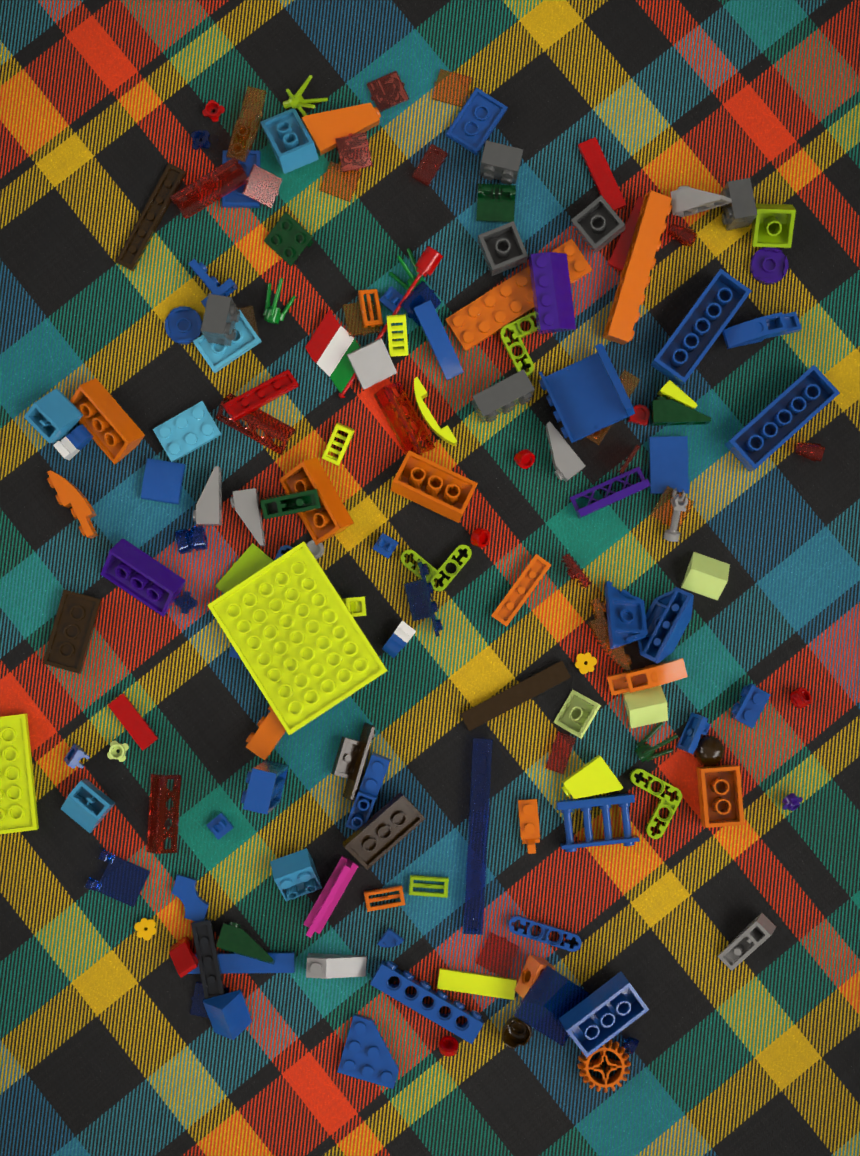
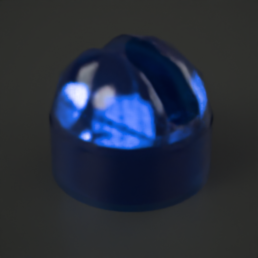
[623,1037,639,1055]

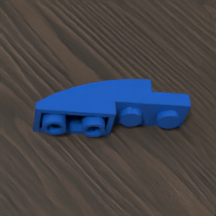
[722,312,802,349]
[345,752,391,831]

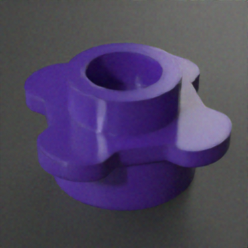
[782,793,803,811]

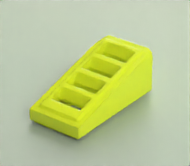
[387,314,409,357]
[657,380,698,409]
[322,423,355,466]

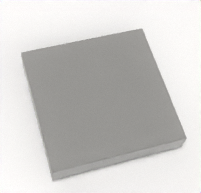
[347,338,397,390]

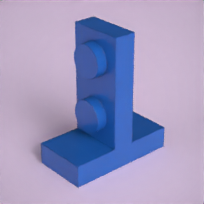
[188,259,237,308]

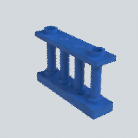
[555,793,640,852]

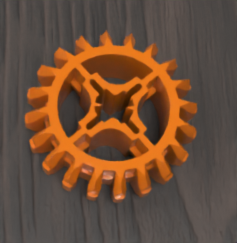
[577,1039,631,1093]

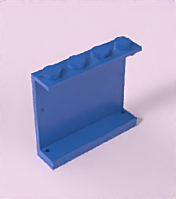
[538,343,635,443]

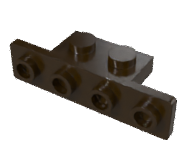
[331,723,375,801]

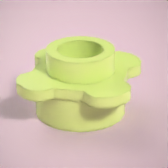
[107,741,129,762]

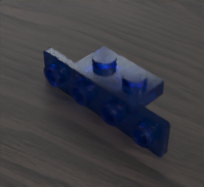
[404,560,443,637]

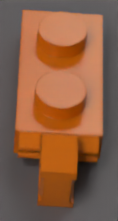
[518,799,540,854]

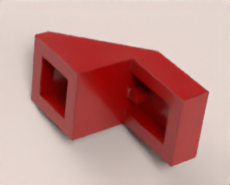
[169,935,199,978]

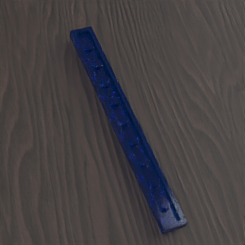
[463,738,493,935]

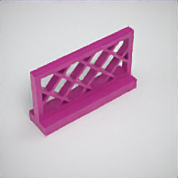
[303,856,359,938]

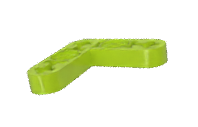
[500,311,538,377]
[401,545,472,592]
[630,768,682,839]

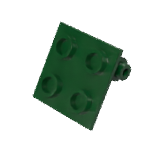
[476,184,516,223]
[264,212,313,266]

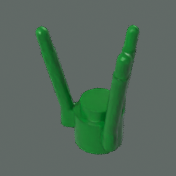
[389,248,426,295]
[263,278,296,325]

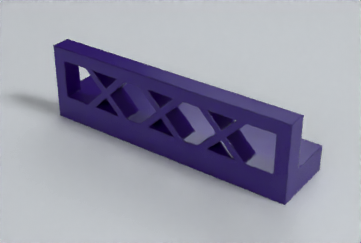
[570,467,651,518]

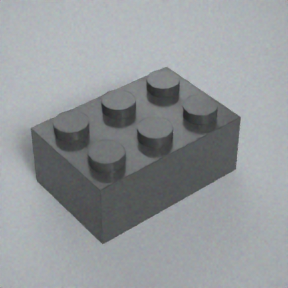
[471,369,535,423]

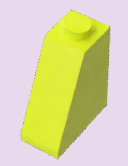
[561,755,623,799]

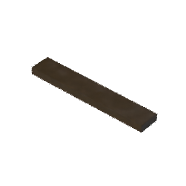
[115,163,186,272]
[460,660,571,731]

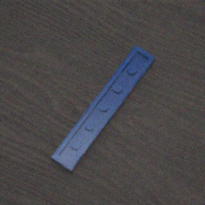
[188,952,295,974]

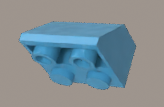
[24,388,83,443]
[61,779,115,833]
[270,848,322,901]

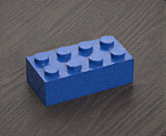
[559,972,649,1058]

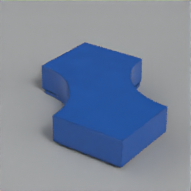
[171,874,209,921]

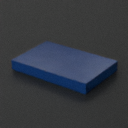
[446,87,508,155]
[222,150,261,208]
[649,436,689,494]

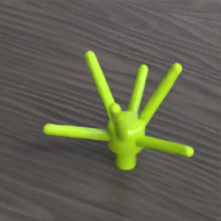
[283,75,328,116]

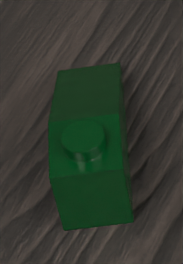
[650,397,711,426]
[260,489,321,519]
[216,922,275,965]

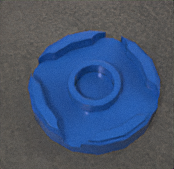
[165,306,202,345]

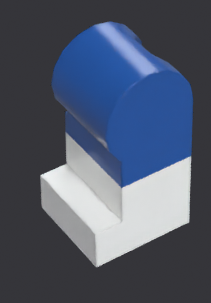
[53,424,93,460]
[382,621,416,659]

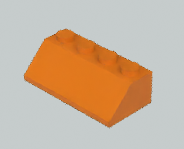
[70,378,145,465]
[390,450,478,523]
[279,457,354,545]

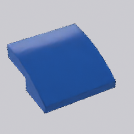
[141,458,186,505]

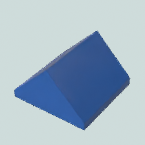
[203,990,252,1040]

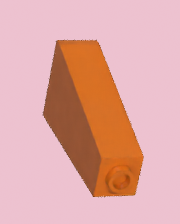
[302,103,381,156]

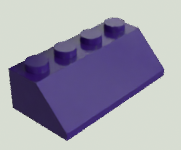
[529,252,576,334]
[100,538,186,617]

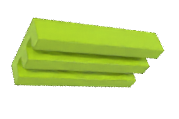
[409,875,449,898]

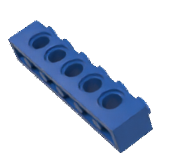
[370,960,484,1044]

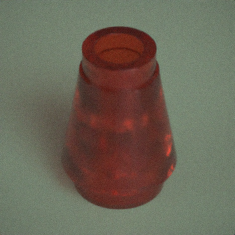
[668,224,698,247]
[795,442,825,462]

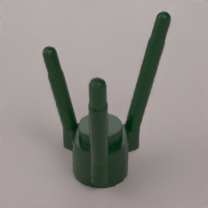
[634,722,678,762]

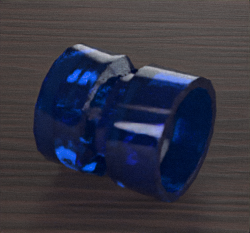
[175,525,208,554]

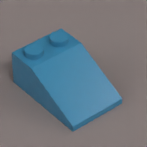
[260,108,319,174]

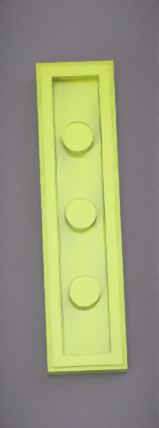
[437,968,517,1000]

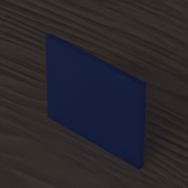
[512,965,591,1046]

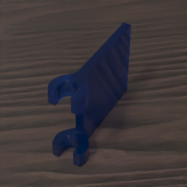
[85,849,150,907]

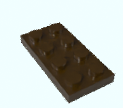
[42,589,102,674]
[342,792,425,870]

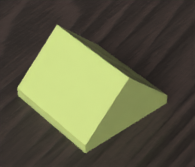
[681,552,730,600]
[622,685,668,729]
[553,690,601,739]

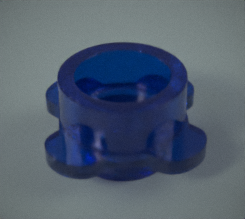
[191,130,211,150]
[175,591,198,614]

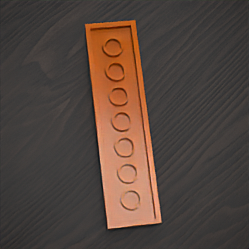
[445,239,592,352]

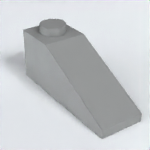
[671,186,732,217]
[545,421,585,482]
[193,466,222,526]
[230,488,266,547]
[718,913,776,971]
[306,953,367,979]

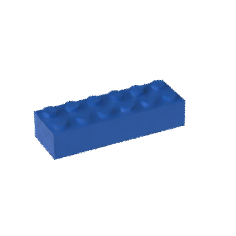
[651,269,752,387]
[724,365,840,472]
[241,760,289,815]

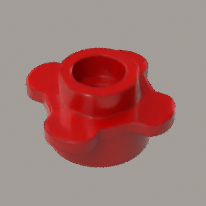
[202,100,225,122]

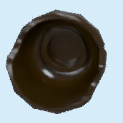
[695,736,724,766]
[502,1017,532,1049]

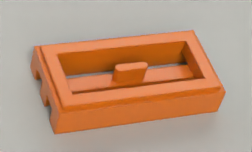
[358,289,383,328]
[364,885,405,912]

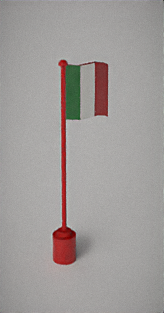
[305,246,443,398]

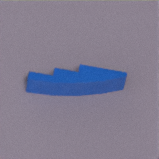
[413,300,464,380]

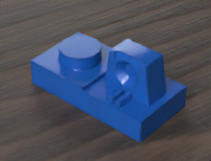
[676,712,711,754]

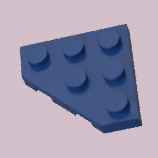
[337,1013,399,1089]

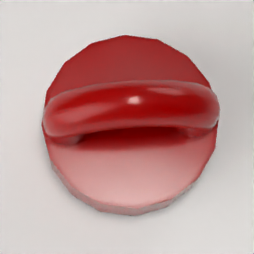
[514,449,535,469]
[470,528,490,548]
[790,687,812,708]
[439,1036,458,1057]

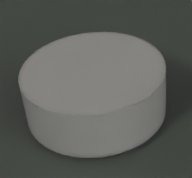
[306,540,325,559]

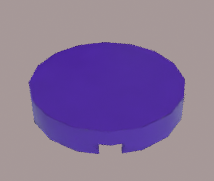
[750,247,789,285]

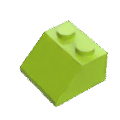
[752,203,796,248]

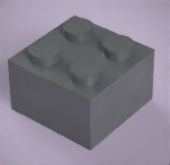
[479,140,523,185]
[720,178,757,230]
[571,196,626,254]
[478,221,528,276]
[201,294,240,346]

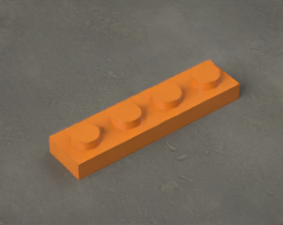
[491,554,551,627]

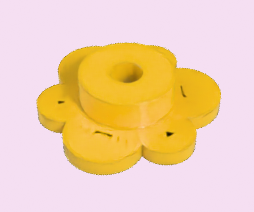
[575,652,597,674]
[134,918,157,941]

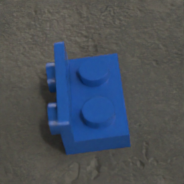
[731,684,771,729]

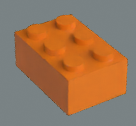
[696,764,745,828]

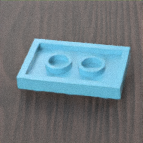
[193,310,262,373]
[153,401,222,462]

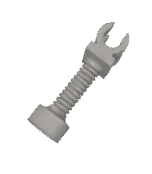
[664,488,688,542]

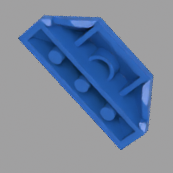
[638,587,694,664]

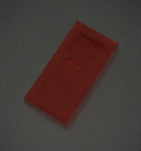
[412,144,448,187]
[561,554,591,589]
[545,731,576,775]

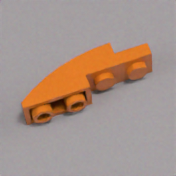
[47,470,98,539]
[607,658,688,696]

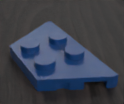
[604,581,648,649]

